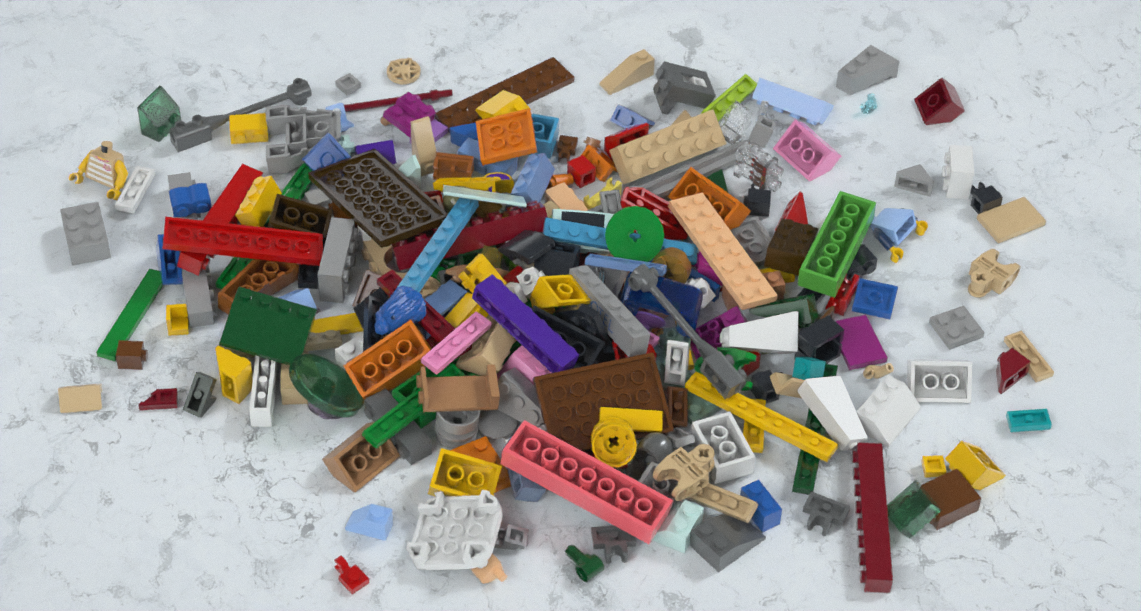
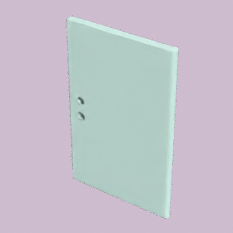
[443,185,527,207]

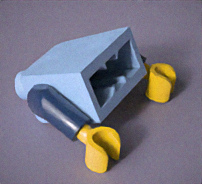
[870,208,928,263]

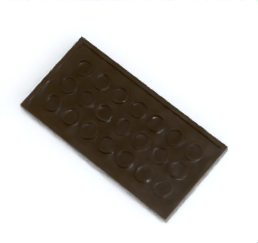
[308,149,448,248]

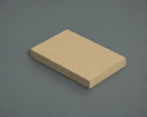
[977,197,1046,244]

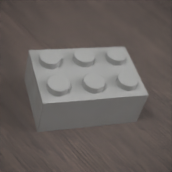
[60,202,111,266]

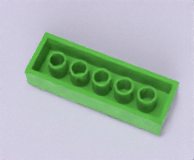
[798,191,876,298]

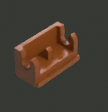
[433,152,474,180]

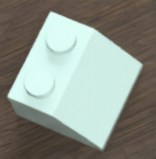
[653,500,704,553]

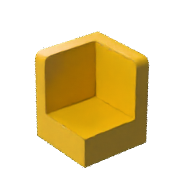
[166,304,189,336]

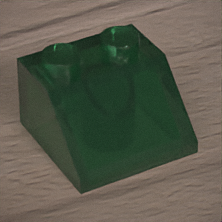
[137,86,181,142]
[887,480,942,538]

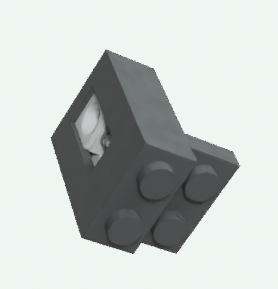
[653,61,716,115]

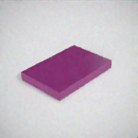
[836,314,888,370]

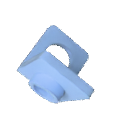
[325,102,354,132]

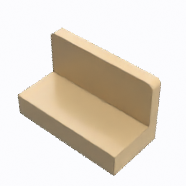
[770,372,805,398]
[58,383,102,413]

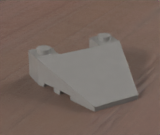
[266,105,341,175]

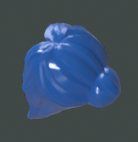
[374,286,426,335]

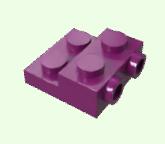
[382,92,436,138]

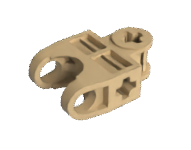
[968,249,1021,298]
[653,444,715,501]

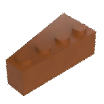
[218,259,299,315]

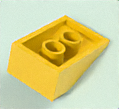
[428,448,502,496]

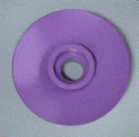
[630,311,666,331]

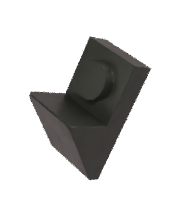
[183,372,217,418]

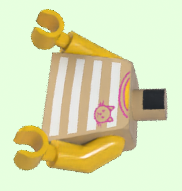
[69,141,128,200]

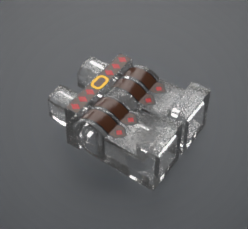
[733,140,784,192]

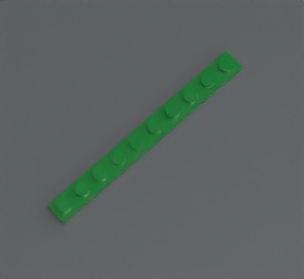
[215,163,313,290]

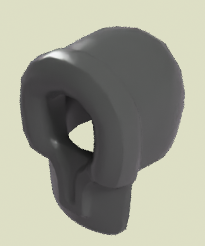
[625,432,674,481]

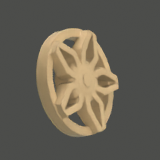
[387,57,421,84]

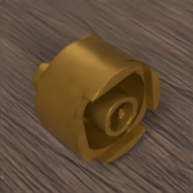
[652,247,692,293]

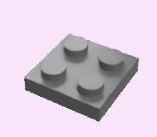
[929,305,984,350]

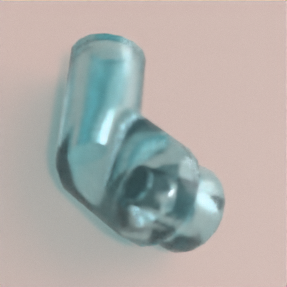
[860,93,877,114]

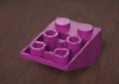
[690,306,748,360]

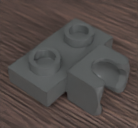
[802,491,851,536]
[591,525,637,564]

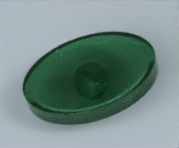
[289,354,364,417]

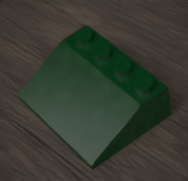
[219,287,317,368]

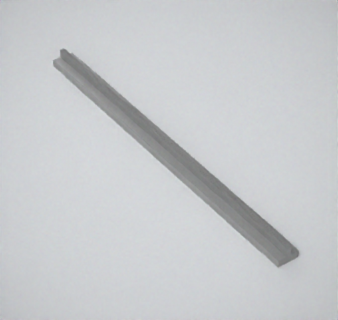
[510,140,753,265]

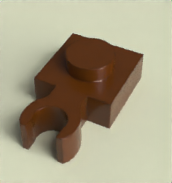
[557,135,578,163]

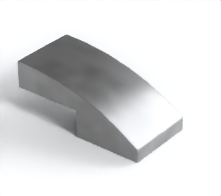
[494,524,529,550]

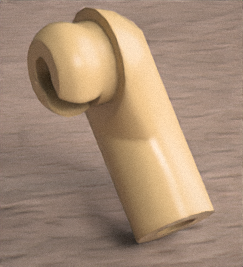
[863,363,894,379]

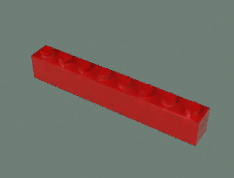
[177,163,263,276]

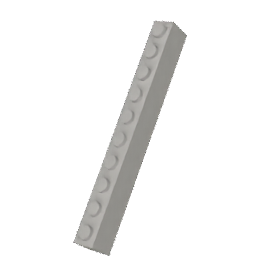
[167,172,217,328]

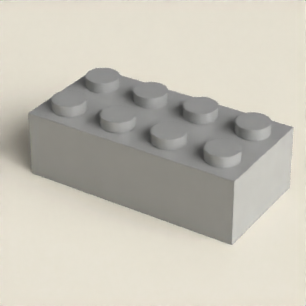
[318,217,359,303]

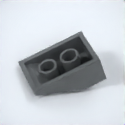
[689,514,766,573]

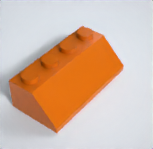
[668,167,751,230]
[343,320,432,399]

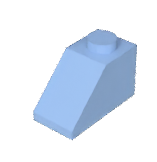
[345,504,393,541]

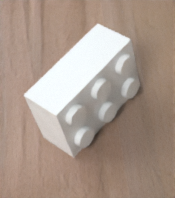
[691,411,755,484]

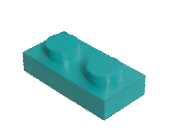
[1006,409,1052,432]

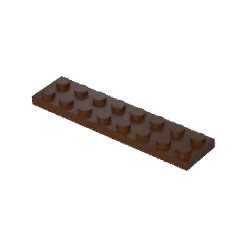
[435,57,574,133]

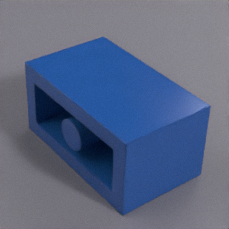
[740,479,782,533]

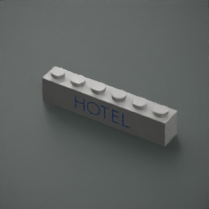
[569,265,650,357]

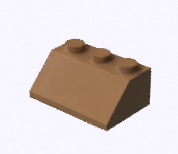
[322,422,400,492]

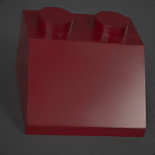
[914,77,965,125]

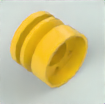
[591,417,636,467]

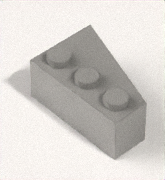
[836,45,899,95]

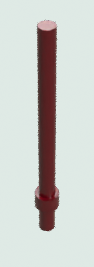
[344,89,453,112]

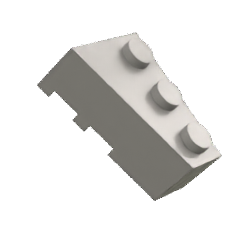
[498,367,544,427]

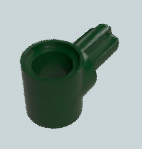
[565,545,605,582]

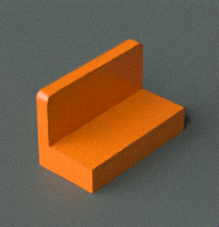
[581,145,618,182]

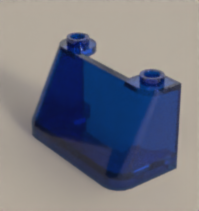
[620,272,703,338]

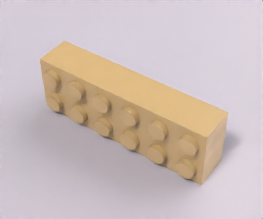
[609,109,727,185]

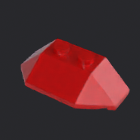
[620,187,688,240]

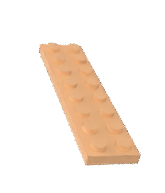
[668,193,778,310]

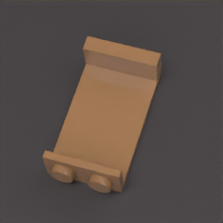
[416,365,500,412]

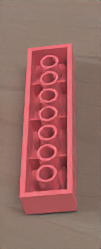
[501,420,673,544]

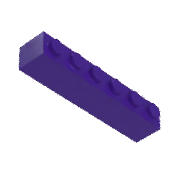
[472,274,579,373]

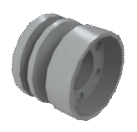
[434,410,480,448]

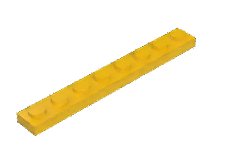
[685,371,838,462]

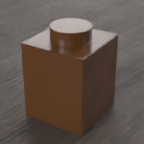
[116,340,148,370]

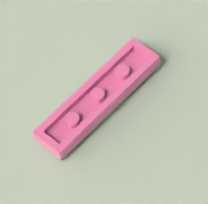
[421,311,492,375]

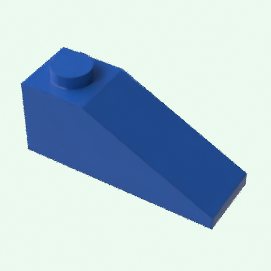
[156,234,183,285]

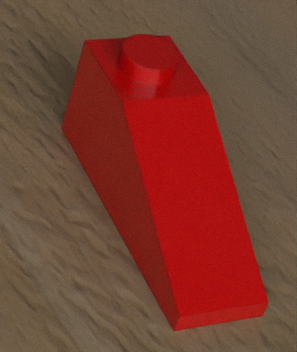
[775,191,808,231]

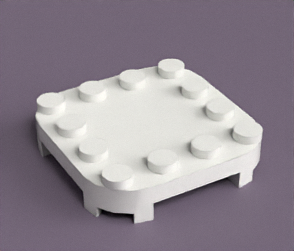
[407,490,503,570]

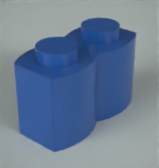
[168,183,212,217]

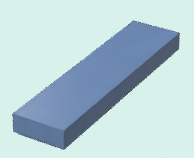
[585,254,667,276]

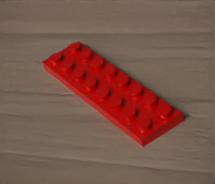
[162,216,323,266]

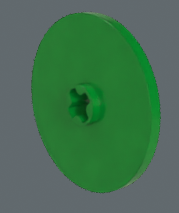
[605,206,664,262]

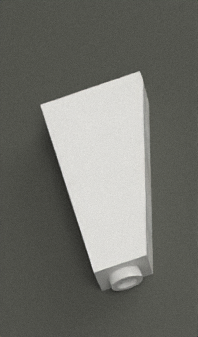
[720,311,798,354]
[797,376,867,451]

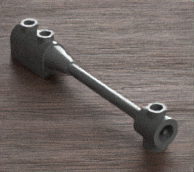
[169,78,312,152]
[628,264,747,400]

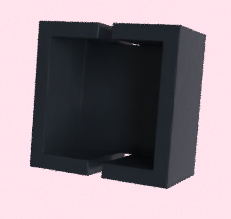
[794,315,844,364]

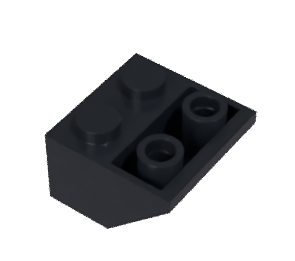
[533,241,581,276]

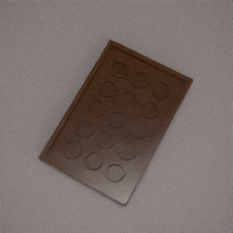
[533,352,674,452]

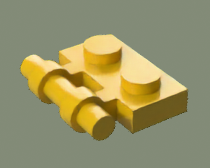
[458,254,507,294]

